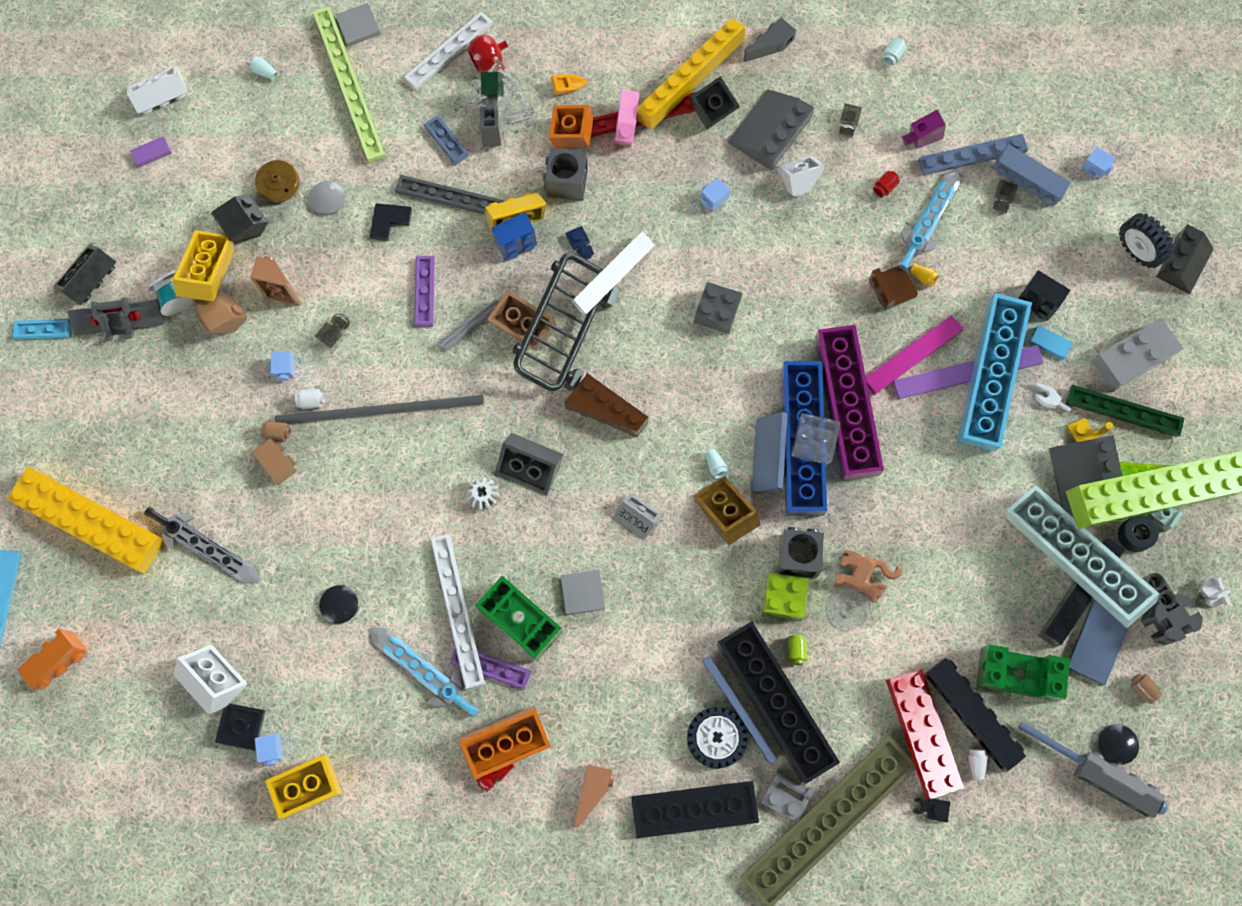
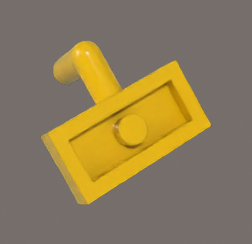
[1066,418,1113,443]

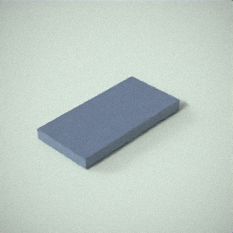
[752,412,787,494]
[1069,599,1128,686]

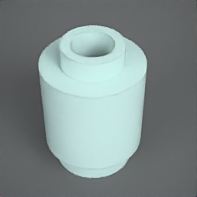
[882,38,907,66]

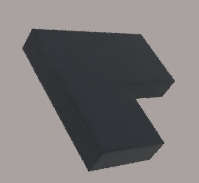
[370,203,412,241]

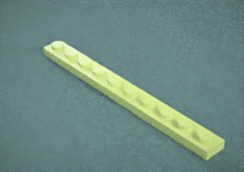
[313,6,386,163]

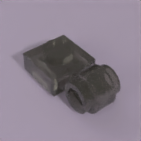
[838,103,862,139]
[992,179,1018,214]
[315,313,350,349]

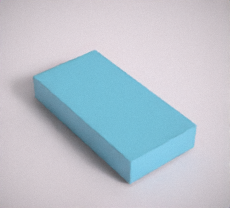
[1029,326,1073,360]

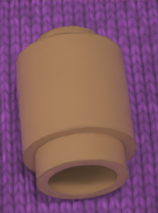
[261,421,291,442]
[1131,673,1162,704]

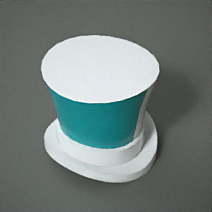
[148,269,194,316]

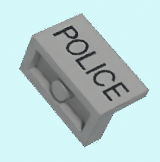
[613,493,662,540]

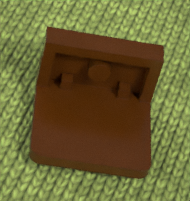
[869,265,918,311]

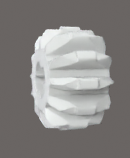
[466,477,499,510]

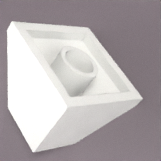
[778,155,825,197]

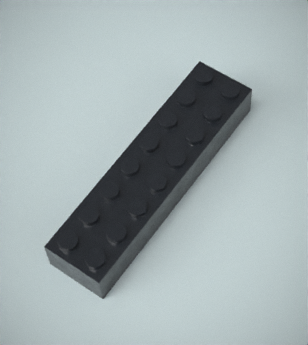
[717,621,840,785]

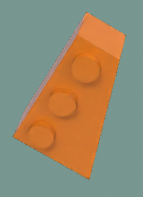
[17,628,88,690]

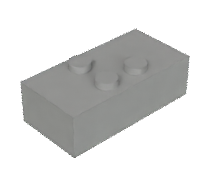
[1092,318,1184,392]

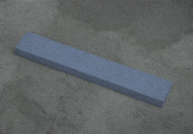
[702,656,777,764]

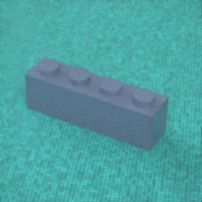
[992,144,1071,206]

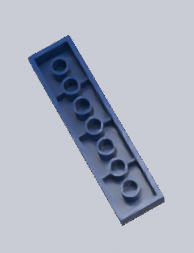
[781,361,827,516]

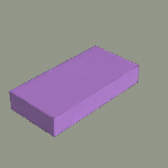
[130,136,172,168]

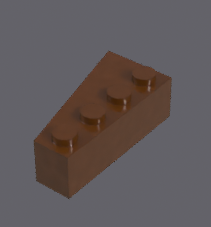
[564,373,649,437]

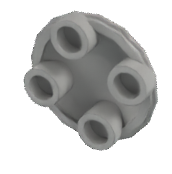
[309,181,345,215]

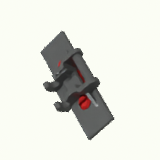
[67,297,164,341]

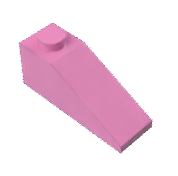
[614,89,639,146]

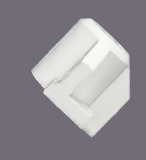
[1198,575,1231,608]

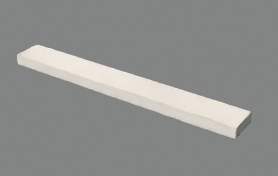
[430,534,485,690]

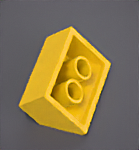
[485,193,546,234]

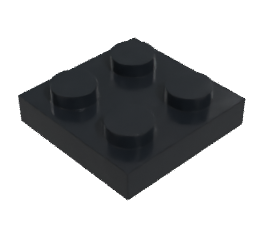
[214,703,266,751]

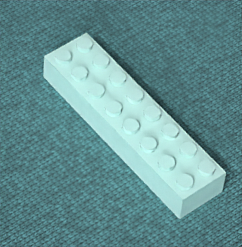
[1007,485,1159,628]

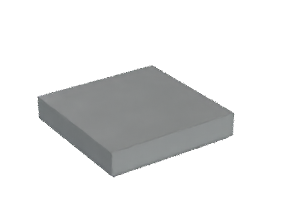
[335,3,381,46]
[561,570,605,615]

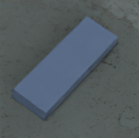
[424,115,469,166]

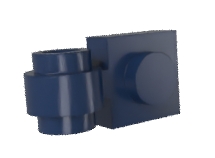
[565,226,594,260]

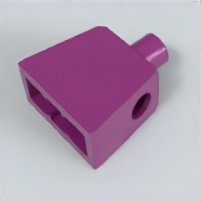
[902,109,946,149]

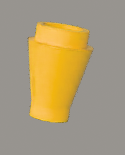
[910,263,939,287]

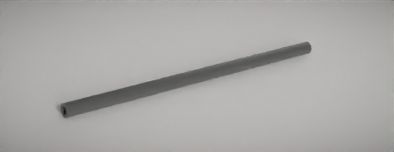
[275,395,484,424]

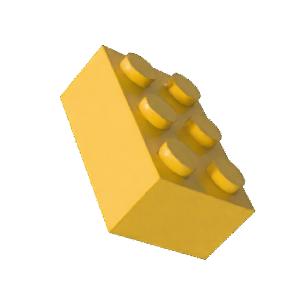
[265,755,343,820]

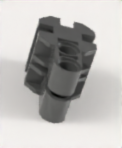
[1141,573,1203,645]

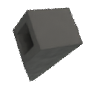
[744,18,797,62]

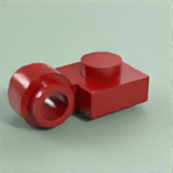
[476,764,515,792]

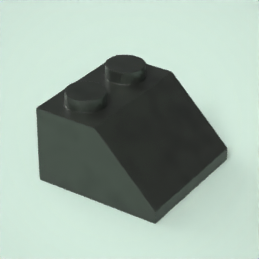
[211,195,268,241]

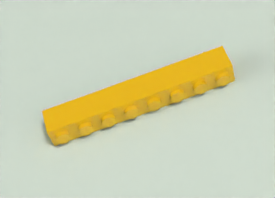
[637,18,745,130]

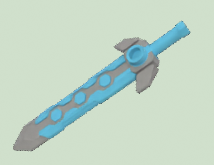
[899,168,961,270]
[370,627,478,718]

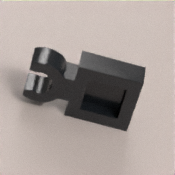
[912,798,950,823]

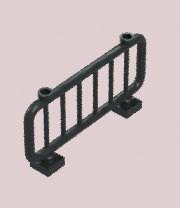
[512,252,620,391]

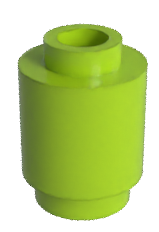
[787,635,808,665]

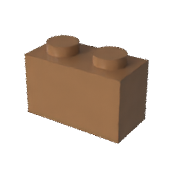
[252,438,297,485]

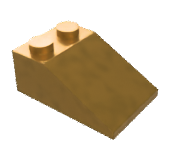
[693,476,761,546]

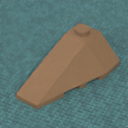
[192,289,247,333]

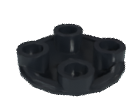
[319,585,359,624]
[1098,724,1139,765]

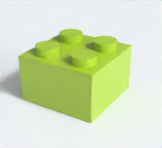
[762,572,809,621]

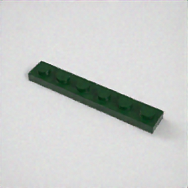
[1065,385,1184,437]

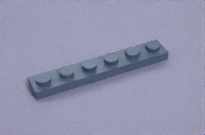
[918,134,1028,176]

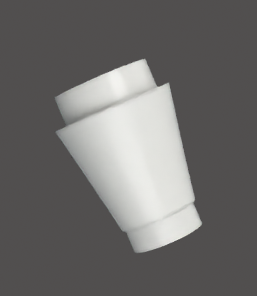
[967,749,988,780]

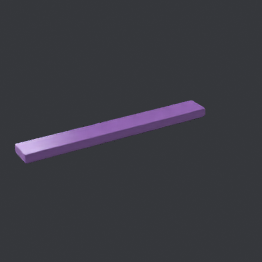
[893,345,1044,400]

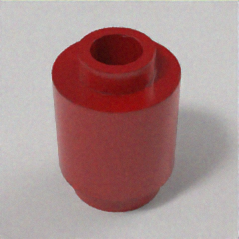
[873,171,900,198]

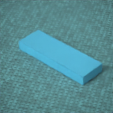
[12,319,71,340]

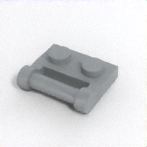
[761,770,814,823]

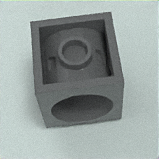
[543,148,588,201]
[778,527,824,579]

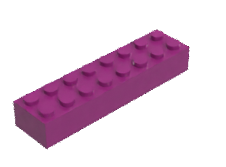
[815,325,884,481]

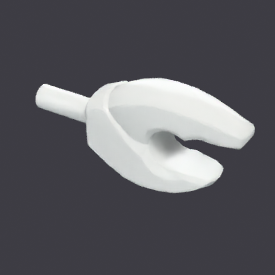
[1035,383,1072,412]

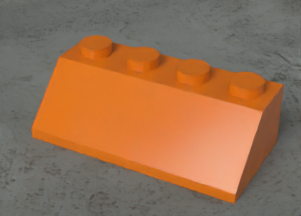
[459,705,551,779]

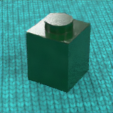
[481,72,504,100]

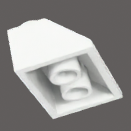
[127,66,188,114]
[173,645,247,715]

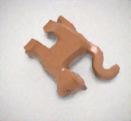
[834,550,902,603]

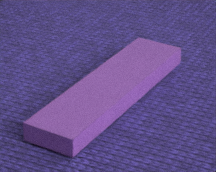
[414,256,435,327]
[450,648,532,690]

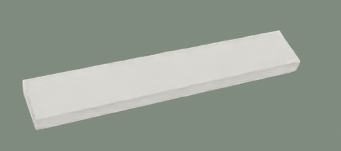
[404,12,493,91]
[571,231,654,315]

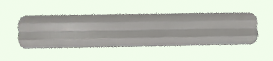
[439,299,499,351]

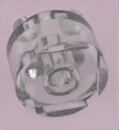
[826,589,869,632]

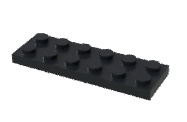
[631,781,759,839]

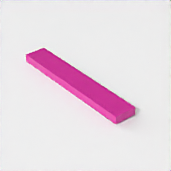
[866,315,963,395]

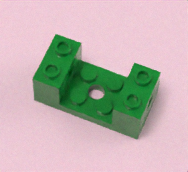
[475,576,563,661]
[977,644,1070,702]

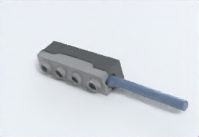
[1018,722,1168,818]

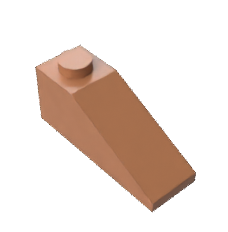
[574,765,615,828]

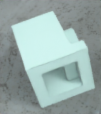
[1147,509,1183,532]

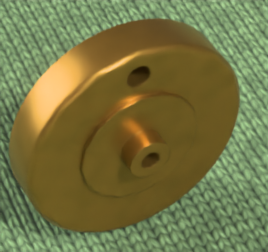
[255,160,300,203]

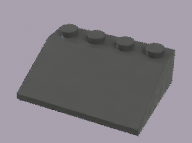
[727,89,814,171]
[1049,435,1123,518]

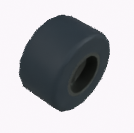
[1118,515,1159,553]

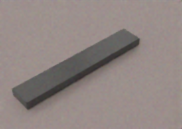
[395,175,505,215]

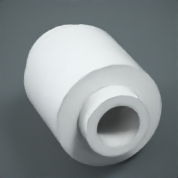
[295,389,325,409]

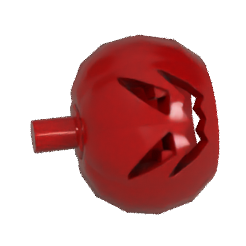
[467,34,508,73]

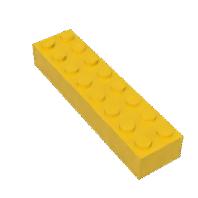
[6,466,164,574]

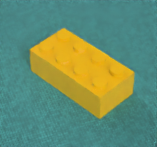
[173,230,234,302]

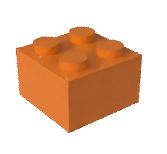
[549,105,594,148]

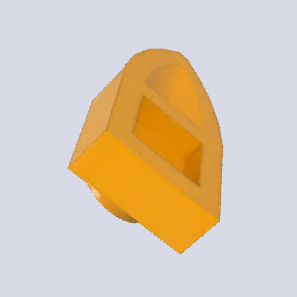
[550,74,587,95]

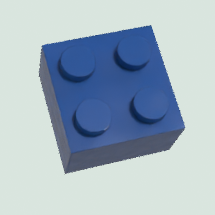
[491,212,537,261]

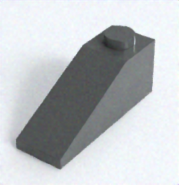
[480,99,501,148]

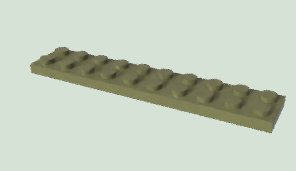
[740,735,915,906]

